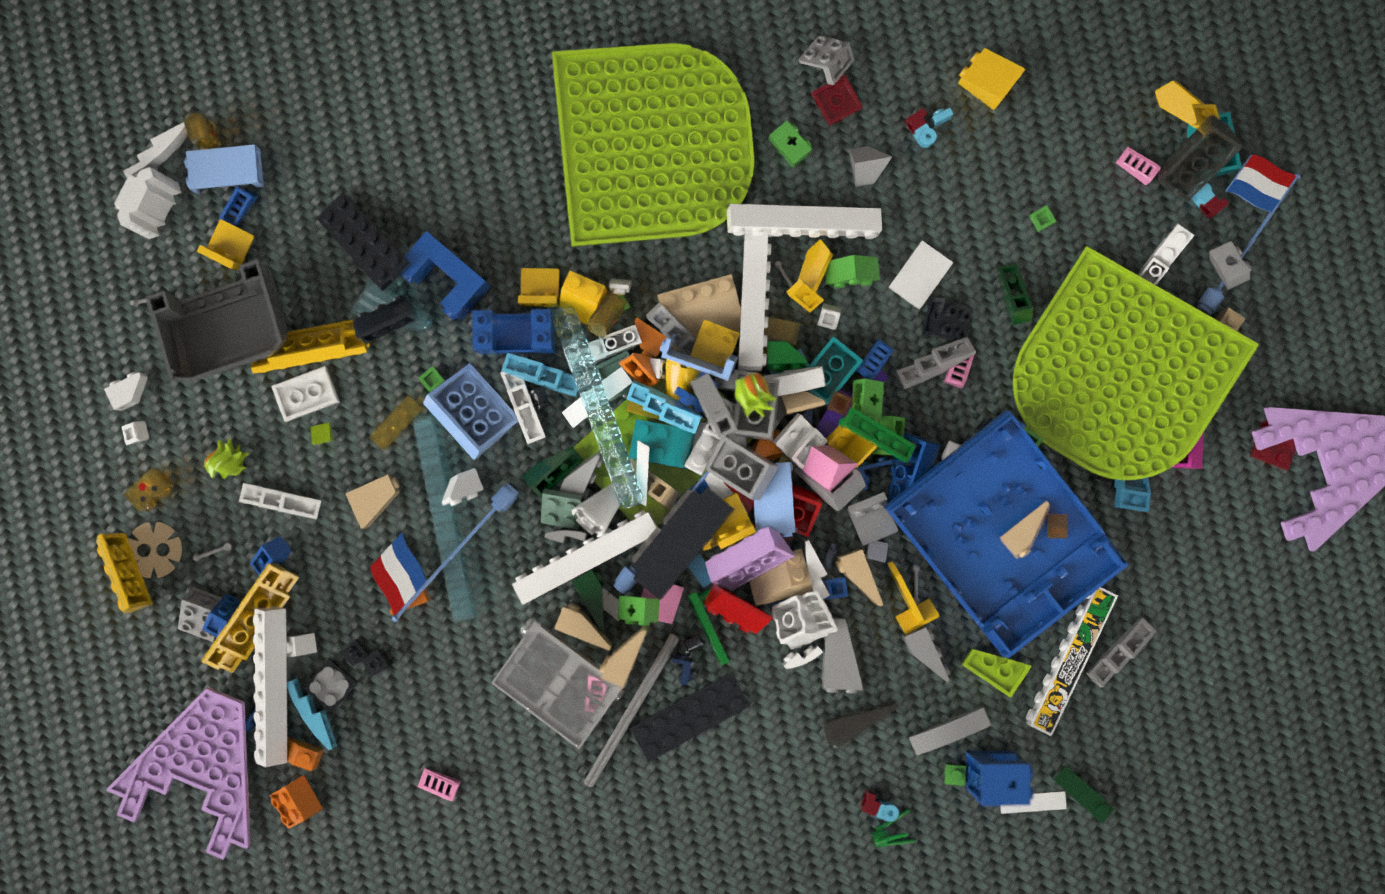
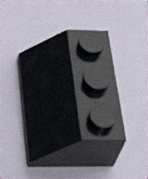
[353,295,419,344]

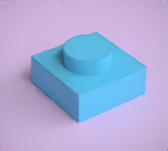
[930,108,953,128]

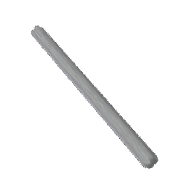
[584,634,679,787]

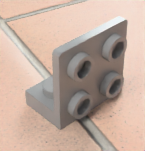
[799,36,854,85]
[848,492,898,546]
[178,587,222,642]

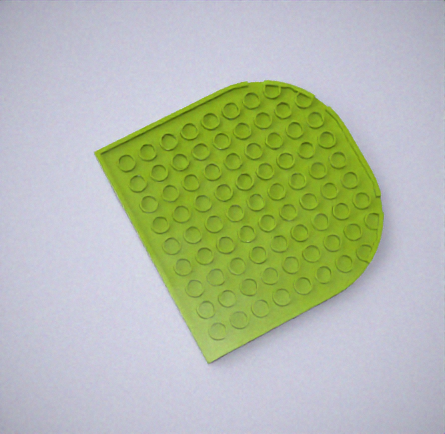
[552,43,754,247]
[1013,246,1259,480]

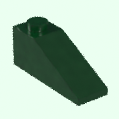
[997,263,1034,325]
[522,447,584,498]
[572,569,605,631]
[1053,765,1115,824]

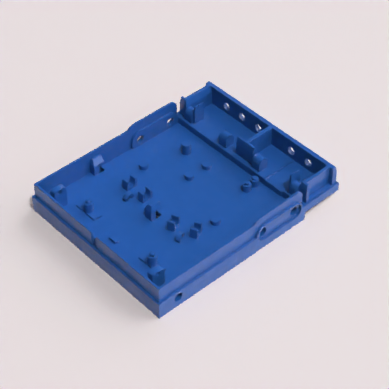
[883,410,1128,658]

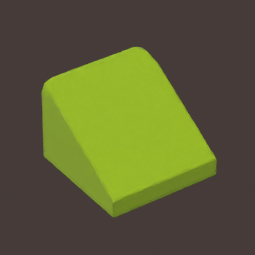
[311,422,334,445]

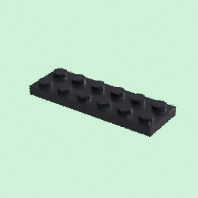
[316,192,410,291]
[630,672,750,762]

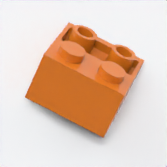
[269,775,323,829]

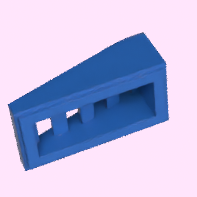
[219,186,257,227]
[856,339,893,380]

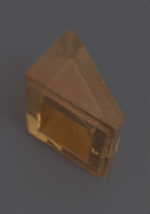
[827,391,853,416]
[1047,514,1068,539]

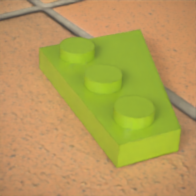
[961,649,1032,698]

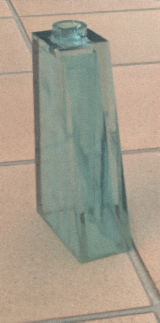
[350,279,432,333]

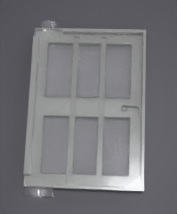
[492,617,624,749]

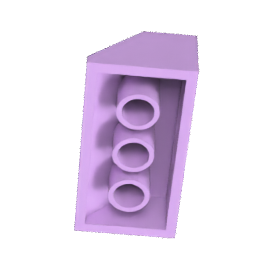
[705,527,795,591]

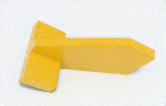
[1155,81,1221,128]
[786,239,833,313]
[888,561,939,635]

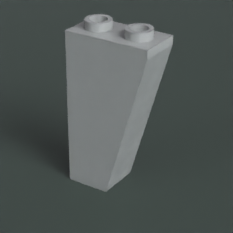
[822,617,863,693]

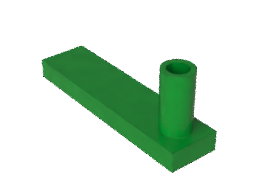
[839,408,916,463]
[687,588,729,665]

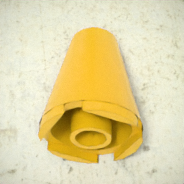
[666,359,702,405]

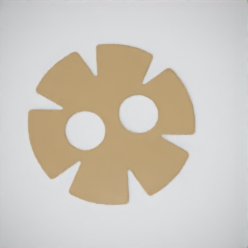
[128,522,182,578]

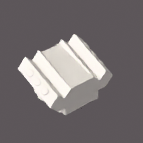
[114,167,181,239]
[772,591,838,650]

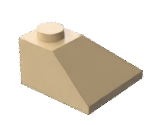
[779,391,825,416]

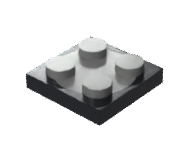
[303,658,358,713]

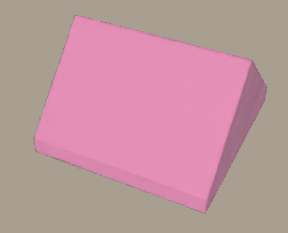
[803,445,857,491]
[641,584,684,624]

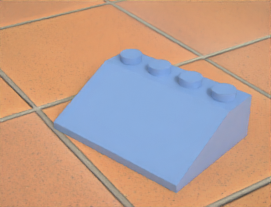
[423,363,519,460]

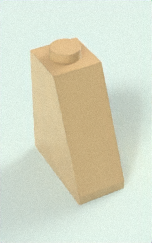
[346,475,400,529]

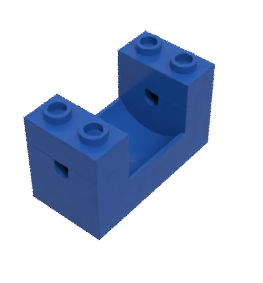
[400,231,490,321]
[472,309,556,355]
[966,750,1034,806]

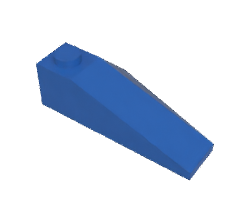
[888,432,940,502]

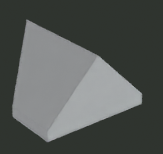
[849,146,892,187]

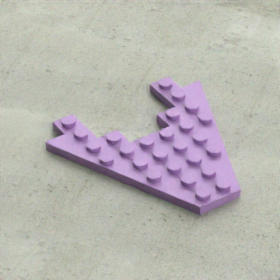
[1251,407,1385,551]
[106,687,251,860]

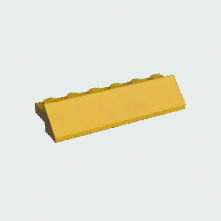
[251,319,370,374]
[201,563,299,673]

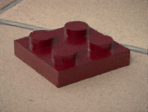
[811,74,863,127]
[1249,421,1296,471]

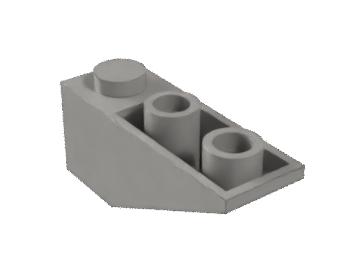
[690,373,737,439]
[560,449,604,500]
[902,626,950,682]

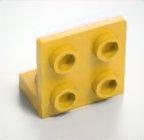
[197,220,255,270]
[518,268,560,307]
[691,320,740,368]
[826,425,877,468]
[714,493,756,549]

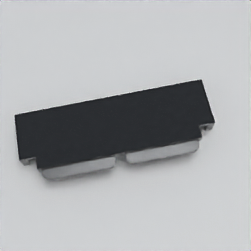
[632,488,735,600]

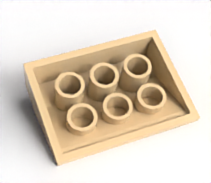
[658,274,741,351]
[599,626,649,688]

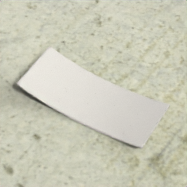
[603,588,620,621]

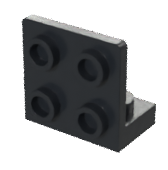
[921,298,973,342]

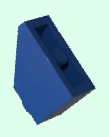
[250,536,291,576]

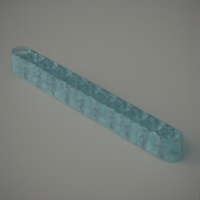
[552,307,643,508]
[413,414,475,622]

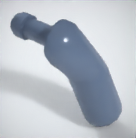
[824,543,837,569]

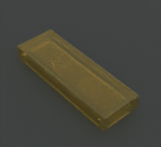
[369,395,423,450]

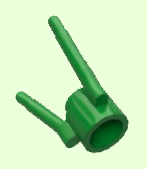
[872,809,915,847]

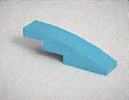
[501,353,583,398]
[627,380,702,434]
[287,678,337,750]

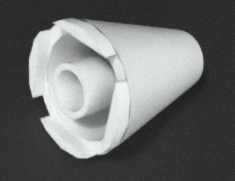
[572,484,624,537]

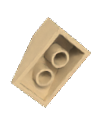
[749,549,812,606]
[835,549,883,606]
[554,603,613,650]

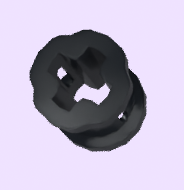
[529,387,552,410]
[680,632,705,656]

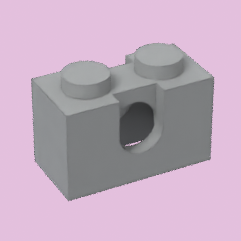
[1209,241,1252,290]

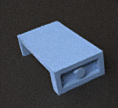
[184,145,264,193]
[660,334,738,380]
[754,462,797,537]

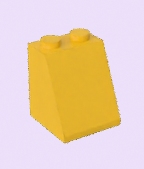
[958,48,1025,110]
[558,271,608,328]

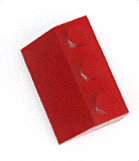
[754,484,823,537]
[703,584,773,634]

